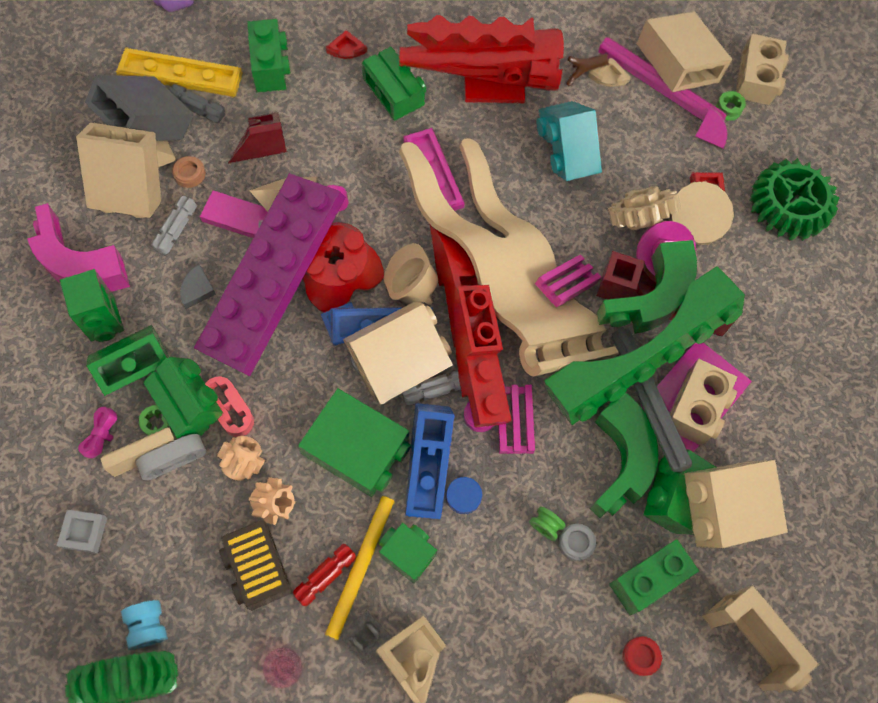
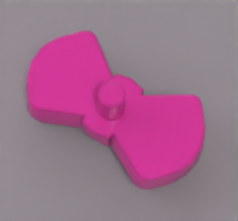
[78,407,117,459]

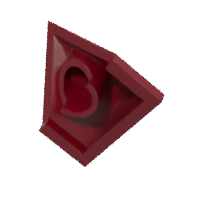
[228,112,287,163]

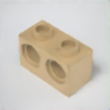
[736,33,789,105]
[669,358,737,446]

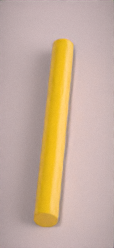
[325,496,395,640]

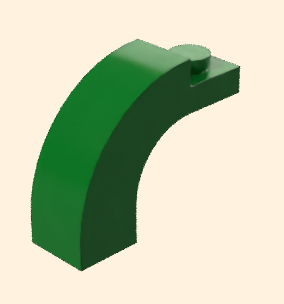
[597,240,697,334]
[589,392,659,518]

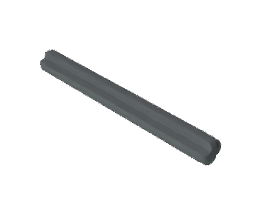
[612,327,692,473]

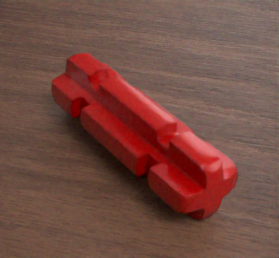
[293,544,356,606]

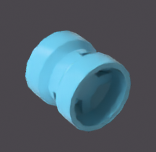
[121,600,167,650]

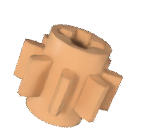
[217,436,265,481]
[249,477,296,525]

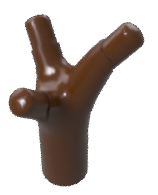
[566,53,609,86]

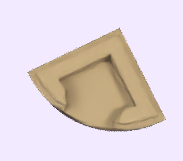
[588,57,631,87]

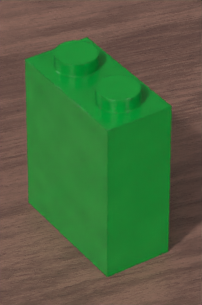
[298,388,411,497]

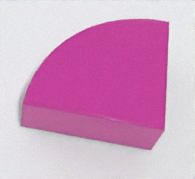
[696,106,728,149]

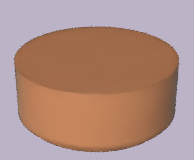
[172,156,206,188]

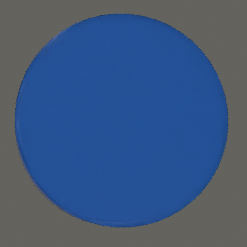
[446,477,482,514]

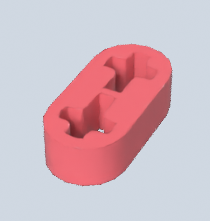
[205,376,254,437]

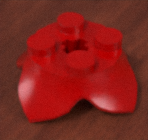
[302,222,384,313]

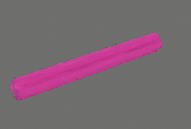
[598,37,727,121]

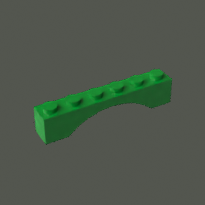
[544,266,745,425]

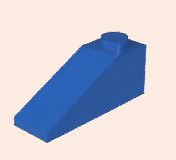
[405,403,455,519]

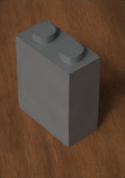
[85,75,194,141]

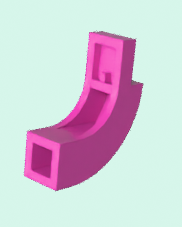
[27,203,130,292]

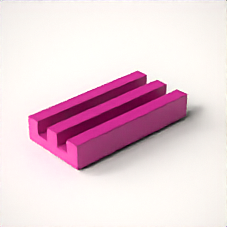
[535,254,602,308]
[498,385,535,454]

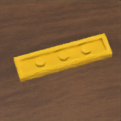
[116,48,243,97]

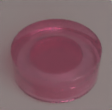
[263,648,303,688]

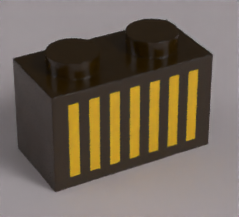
[219,519,293,611]

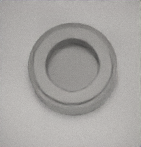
[559,524,596,561]

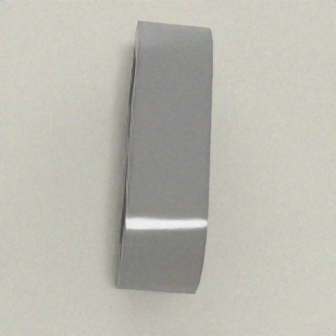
[136,434,206,480]

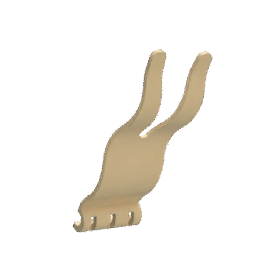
[399,138,619,376]

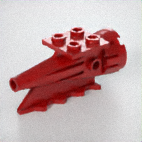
[399,15,564,103]

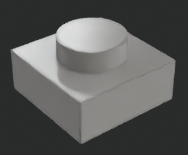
[57,510,107,554]

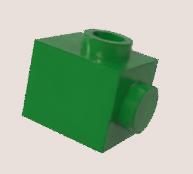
[379,522,437,584]

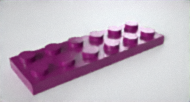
[194,173,346,376]

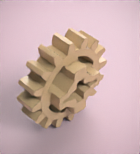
[608,186,681,230]

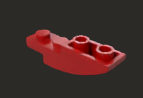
[429,223,479,348]
[454,285,512,428]

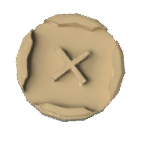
[669,182,734,245]

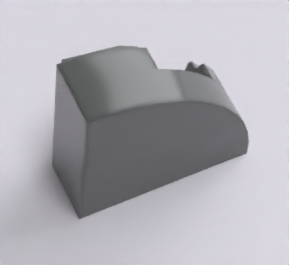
[180,264,216,309]

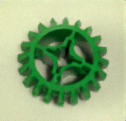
[749,158,840,241]
[65,651,178,703]

